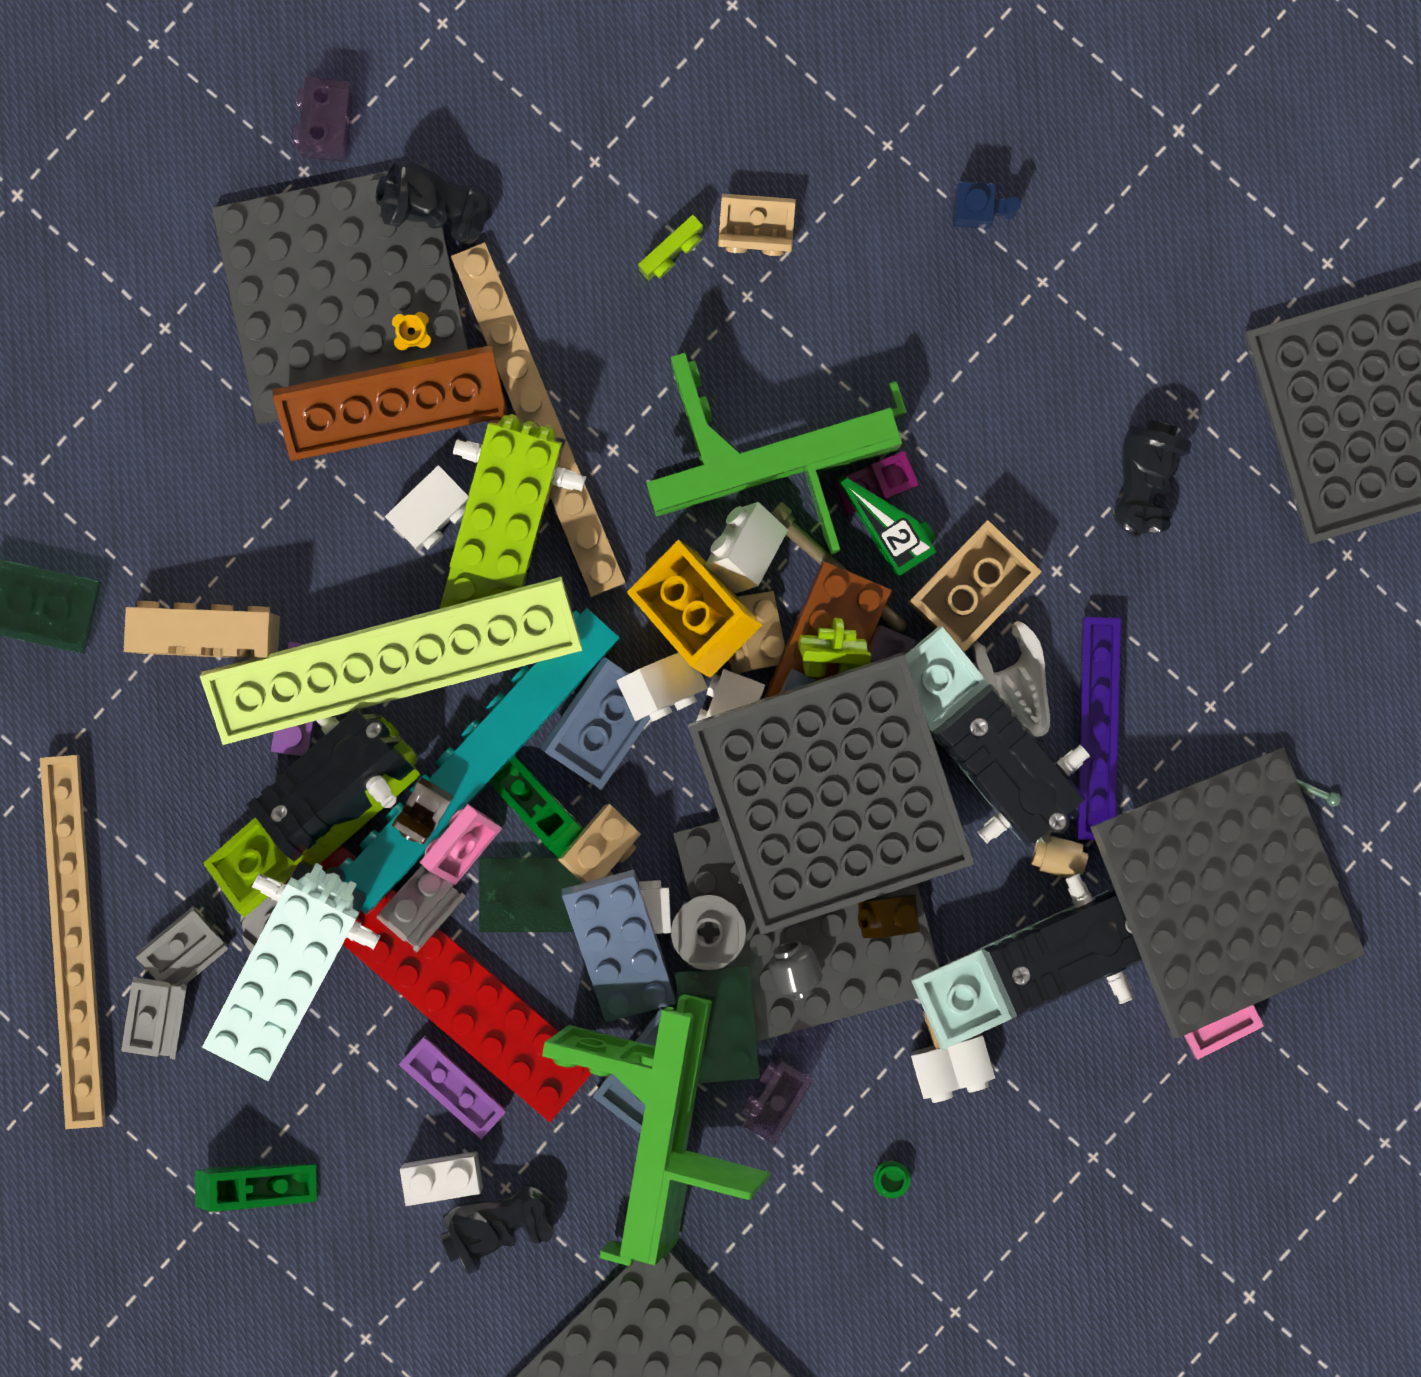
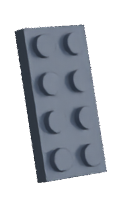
[562,870,677,1022]

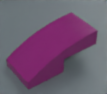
[833,451,919,516]

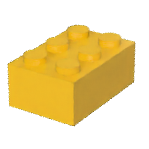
[627,539,762,678]

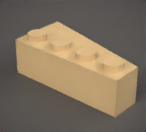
[123,601,280,659]

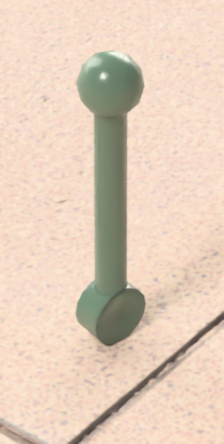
[1297,779,1341,807]

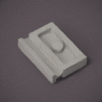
[376,865,466,952]
[136,906,229,986]
[121,977,187,1059]

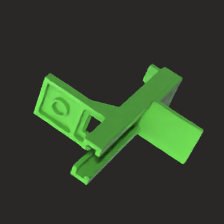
[646,353,906,555]
[542,994,770,1266]

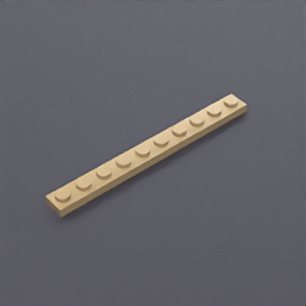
[451,242,626,597]
[40,755,106,1129]

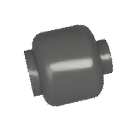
[769,941,823,999]

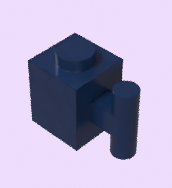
[953,182,1021,229]

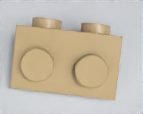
[718,194,796,256]
[728,591,785,674]
[558,804,641,884]

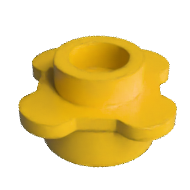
[392,312,431,351]

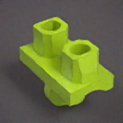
[798,618,871,678]

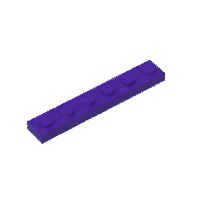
[1076,617,1121,840]

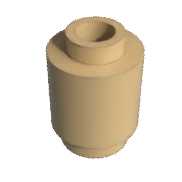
[1031,835,1088,878]

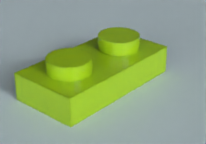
[638,215,703,281]

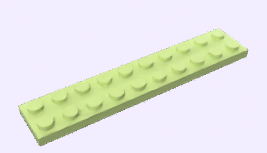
[200,577,582,745]

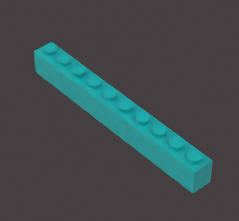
[338,608,620,915]

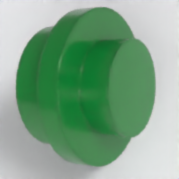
[873,1160,910,1198]

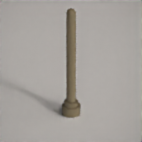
[771,501,906,632]

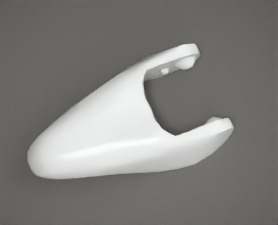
[971,621,1050,737]

